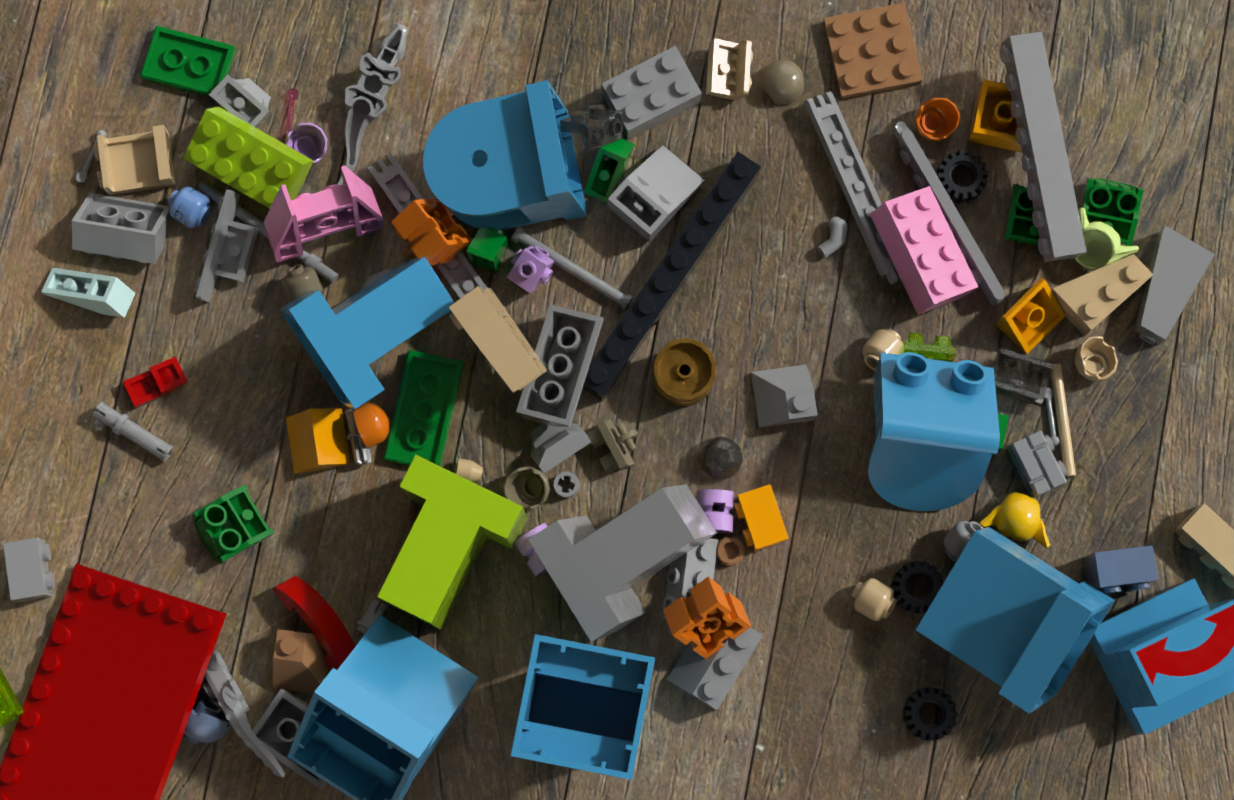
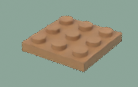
[823,2,923,99]

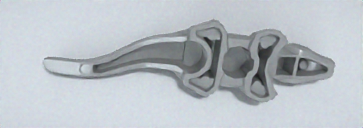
[337,24,407,185]
[203,650,286,777]

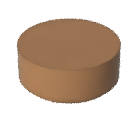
[716,537,745,566]

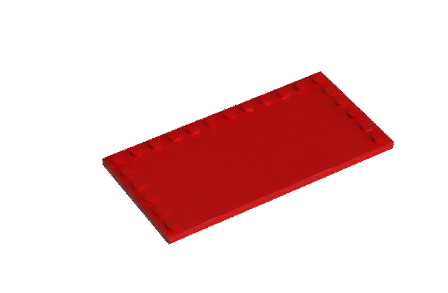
[0,563,226,800]

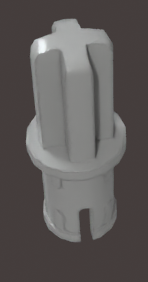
[345,408,372,465]

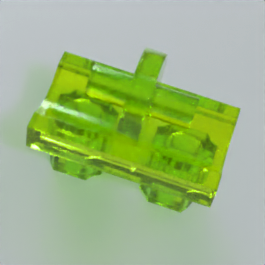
[903,332,956,362]

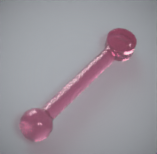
[282,88,299,143]

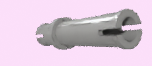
[92,401,174,462]

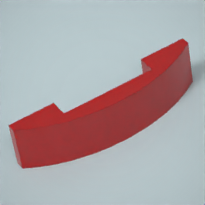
[273,576,355,670]

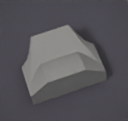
[209,74,271,128]
[531,423,591,474]

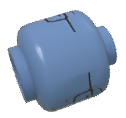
[168,187,212,228]

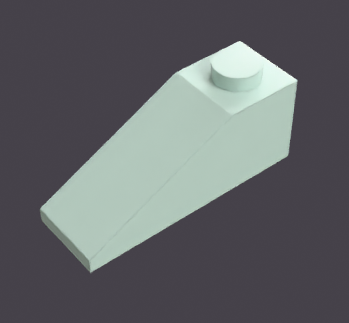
[41,268,135,318]

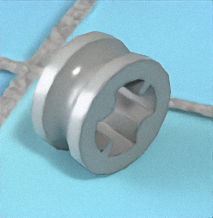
[554,472,579,498]

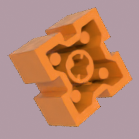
[391,198,472,266]
[663,577,751,659]

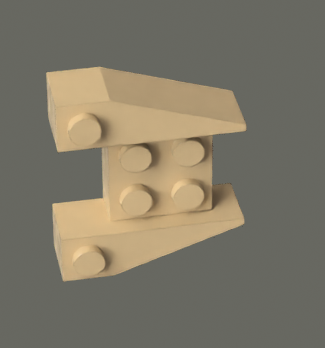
[449,286,547,393]

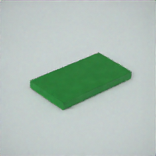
[383,350,464,467]

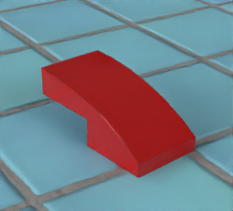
[123,356,188,409]

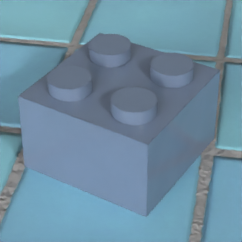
[1082,545,1158,595]

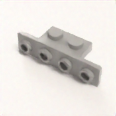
[195,189,259,302]
[663,538,718,620]

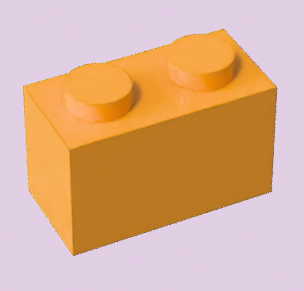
[734,484,789,552]

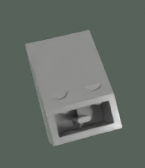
[608,145,705,243]

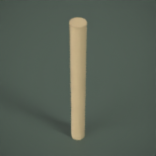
[1050,364,1076,477]

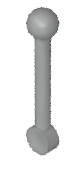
[76,130,107,184]
[1041,388,1060,446]

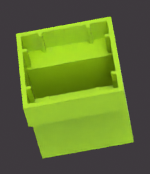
[377,455,527,630]

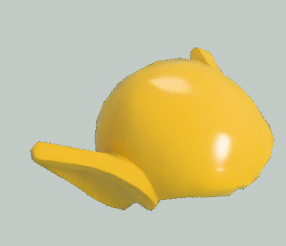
[980,492,1050,548]

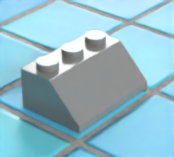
[72,193,170,264]
[667,627,763,711]

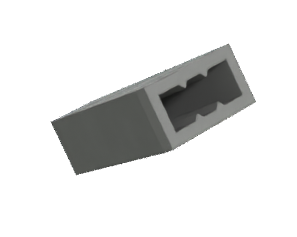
[1134,226,1215,345]

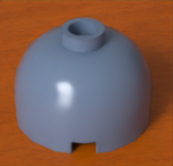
[183,689,232,744]

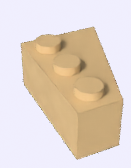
[1051,254,1153,336]

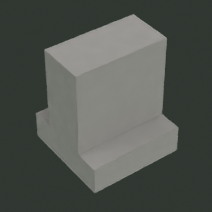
[528,484,717,642]

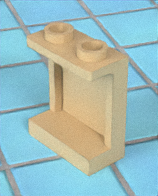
[94,125,176,196]

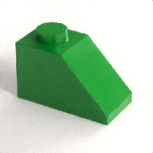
[584,133,635,203]
[467,227,508,274]

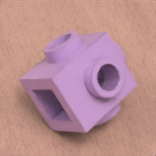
[507,246,554,293]

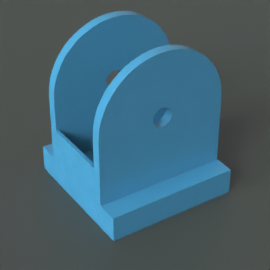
[423,80,588,230]

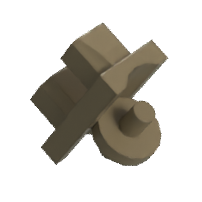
[588,419,639,472]

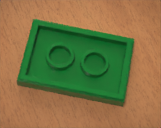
[140,25,237,97]

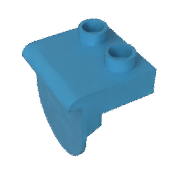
[868,352,1000,511]

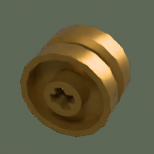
[653,338,716,406]

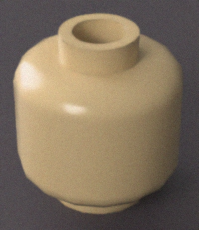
[862,329,905,371]
[852,578,897,621]

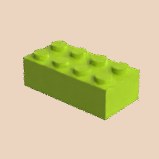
[183,107,314,208]

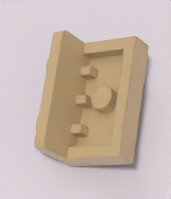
[706,38,753,100]

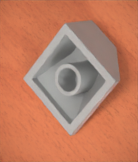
[750,364,818,428]

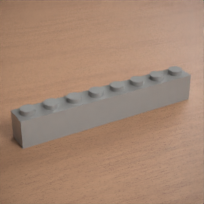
[1000,32,1086,263]

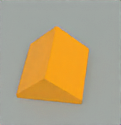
[995,278,1066,354]
[286,408,351,474]

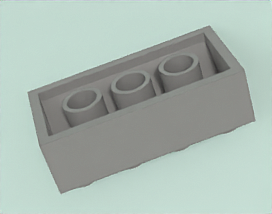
[516,304,604,427]

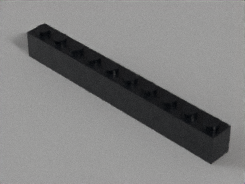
[583,151,761,401]

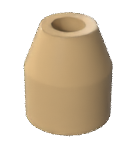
[455,458,483,482]

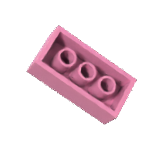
[870,186,978,315]

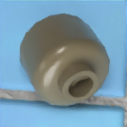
[281,264,323,302]

